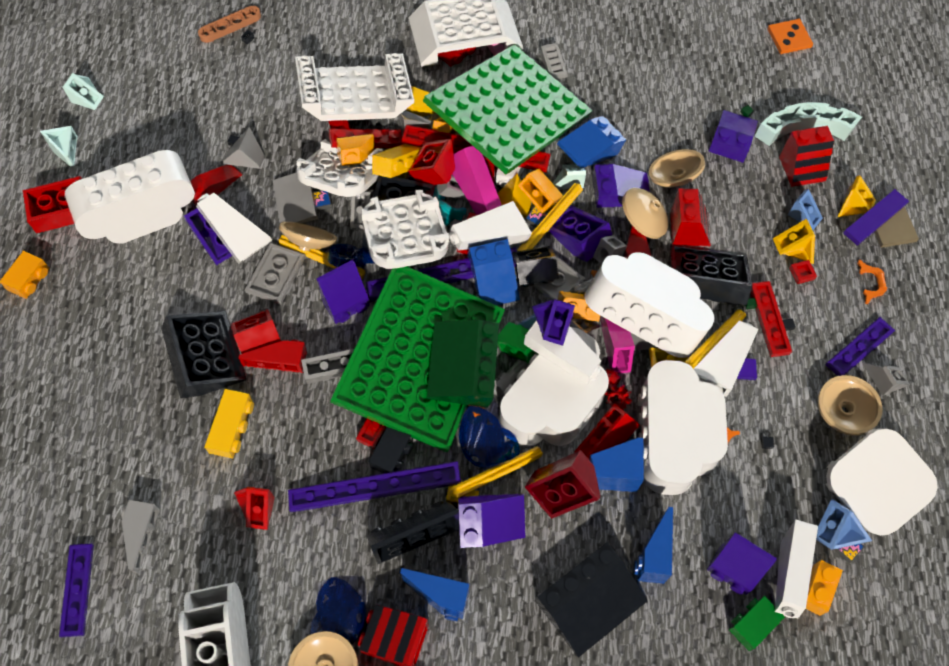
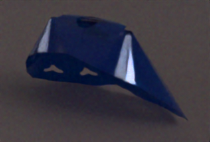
[458,406,520,469]
[310,577,367,644]

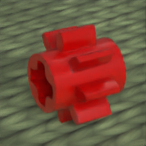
[605,384,632,410]

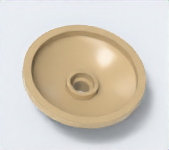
[649,149,705,187]
[622,188,668,239]
[279,222,337,251]
[818,375,883,435]
[288,631,358,666]

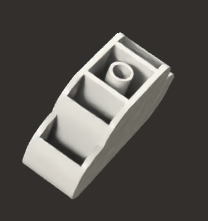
[65,150,195,244]
[584,253,714,358]
[499,327,609,447]
[638,360,728,495]
[178,582,251,666]

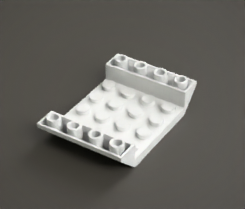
[409,0,523,67]
[295,53,414,121]

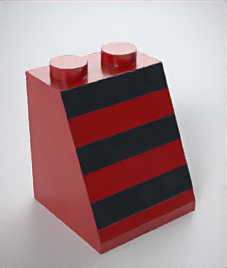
[779,126,834,187]
[670,188,711,246]
[358,604,429,666]

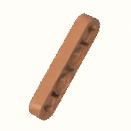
[198,6,261,43]

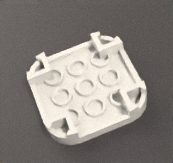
[297,139,383,197]
[362,190,449,269]
[826,429,938,536]

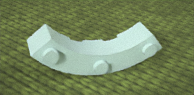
[755,102,862,146]

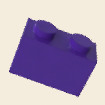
[708,110,758,163]
[592,164,650,208]
[549,205,612,262]
[184,208,232,266]
[316,260,370,324]
[458,494,526,548]
[707,532,777,595]

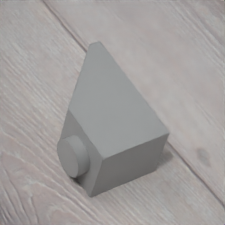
[350,187,375,229]

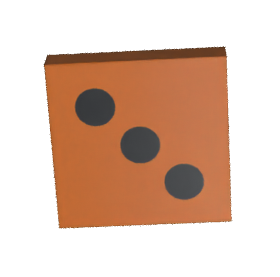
[767,19,813,54]

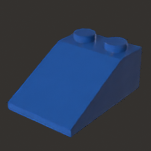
[557,116,626,169]
[467,239,520,306]
[633,507,673,584]
[400,568,469,622]

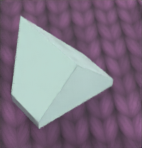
[63,73,104,110]
[40,126,77,166]
[553,164,586,190]

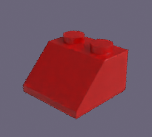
[408,139,455,185]
[231,309,281,354]

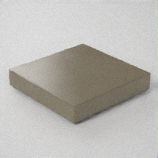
[874,207,919,248]

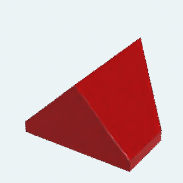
[234,487,275,530]

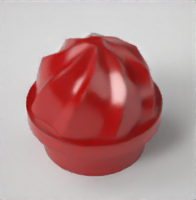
[605,369,621,390]

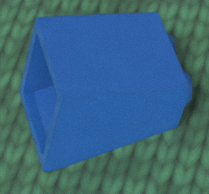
[589,438,644,492]

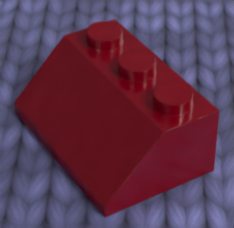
[525,450,600,519]

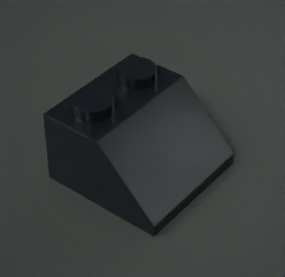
[512,246,559,287]

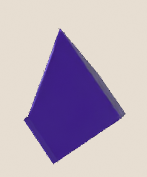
[532,299,575,346]

